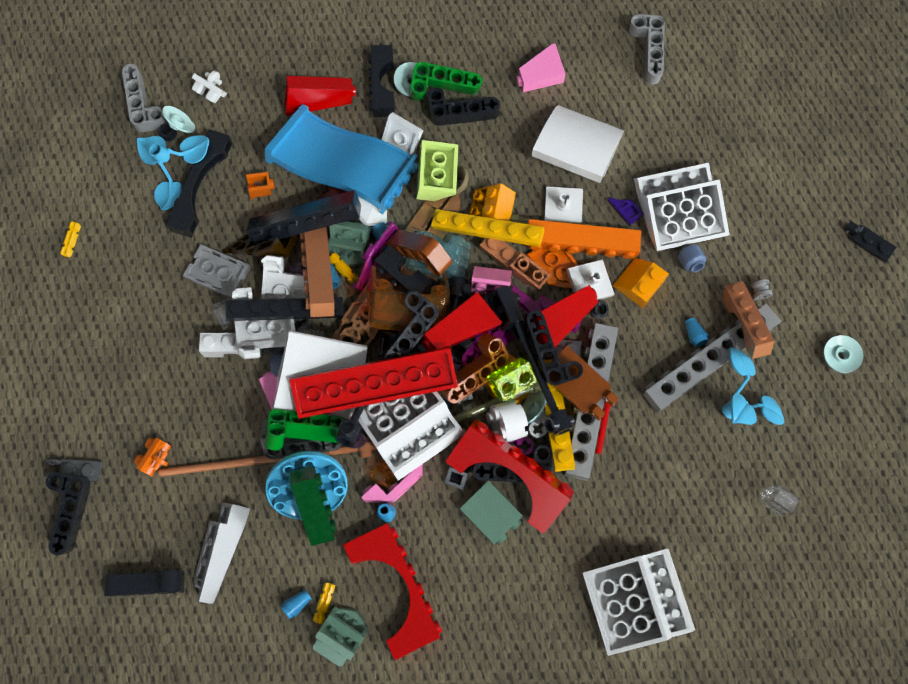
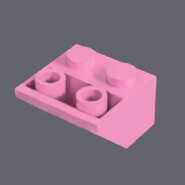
[471,266,512,297]

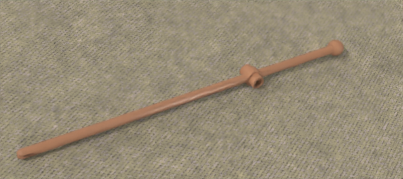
[158,428,466,476]

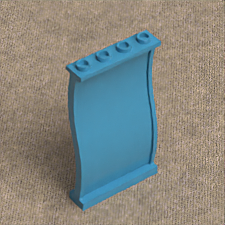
[265,104,419,214]

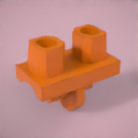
[134,437,171,477]

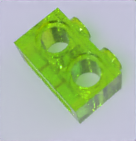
[487,357,537,401]

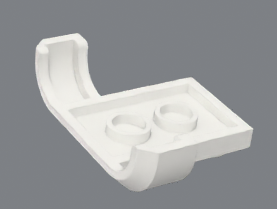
[261,255,309,299]
[232,288,295,359]

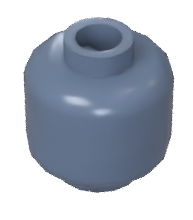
[678,244,707,272]

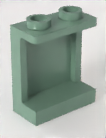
[460,481,523,545]

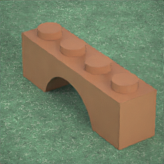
[722,281,775,359]

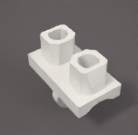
[192,71,227,103]

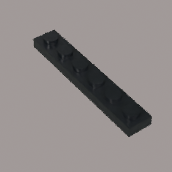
[225,297,344,321]

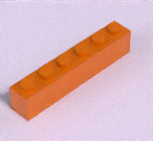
[526,219,641,259]

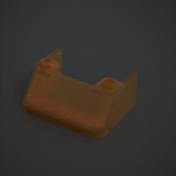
[367,266,450,333]

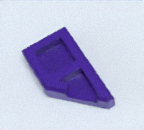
[608,198,644,226]

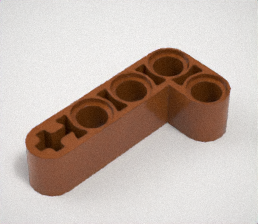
[386,229,452,277]
[438,333,510,404]

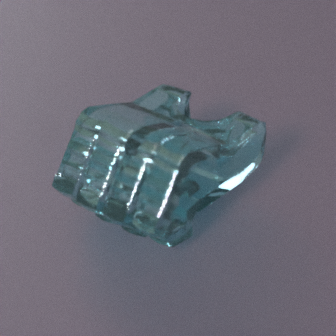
[405,231,471,281]

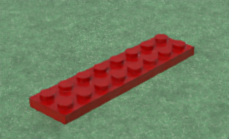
[289,347,458,419]

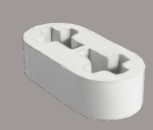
[528,410,548,439]

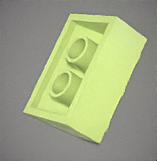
[416,140,458,201]

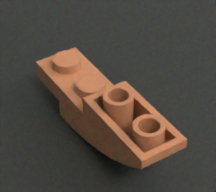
[479,238,551,290]

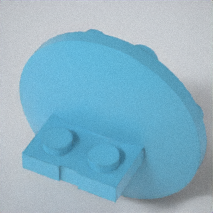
[265,451,348,520]

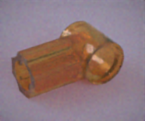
[370,459,396,488]

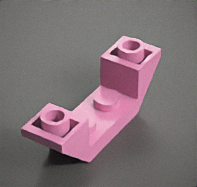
[361,464,423,503]

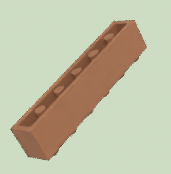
[300,227,334,317]

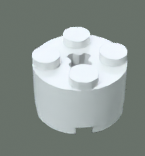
[486,399,528,442]

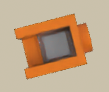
[246,172,275,200]

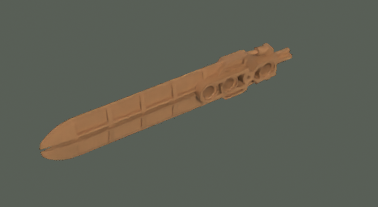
[331,194,461,346]

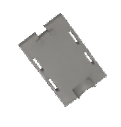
[183,244,251,299]

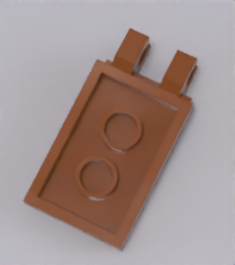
[549,346,619,421]

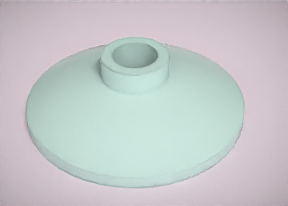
[394,62,428,97]
[162,106,195,133]
[824,335,863,373]
[523,391,546,424]

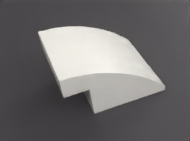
[532,105,624,183]
[634,163,729,251]
[272,330,367,419]
[350,392,464,480]
[583,549,695,656]

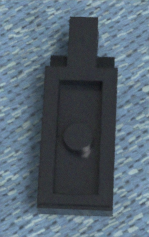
[844,221,897,263]

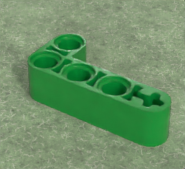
[409,62,482,101]
[265,409,345,451]

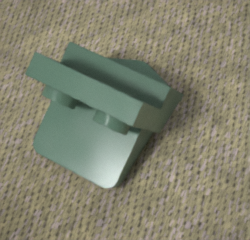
[328,220,372,268]
[313,606,369,666]

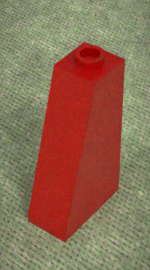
[284,76,356,116]
[530,285,599,347]
[421,292,502,351]

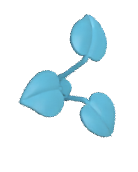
[137,136,209,210]
[722,348,784,425]

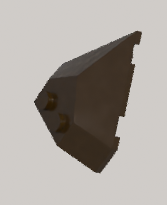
[222,234,299,259]

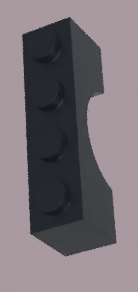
[368,45,395,117]

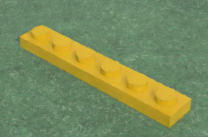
[431,209,545,247]
[538,359,575,472]

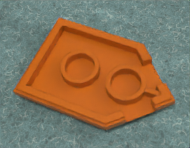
[526,248,578,289]

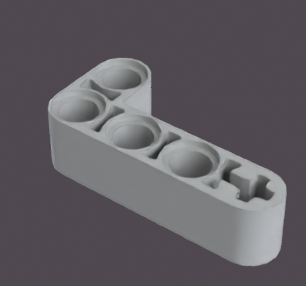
[629,14,665,85]
[122,64,168,132]

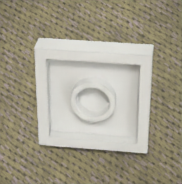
[382,112,423,156]
[544,187,583,224]
[566,260,615,300]

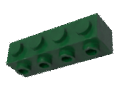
[290,466,337,546]

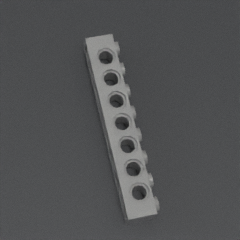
[643,303,781,413]
[564,323,618,481]

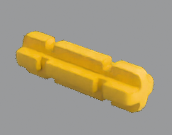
[60,222,81,257]
[330,252,359,284]
[313,582,335,624]

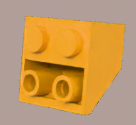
[469,183,516,221]

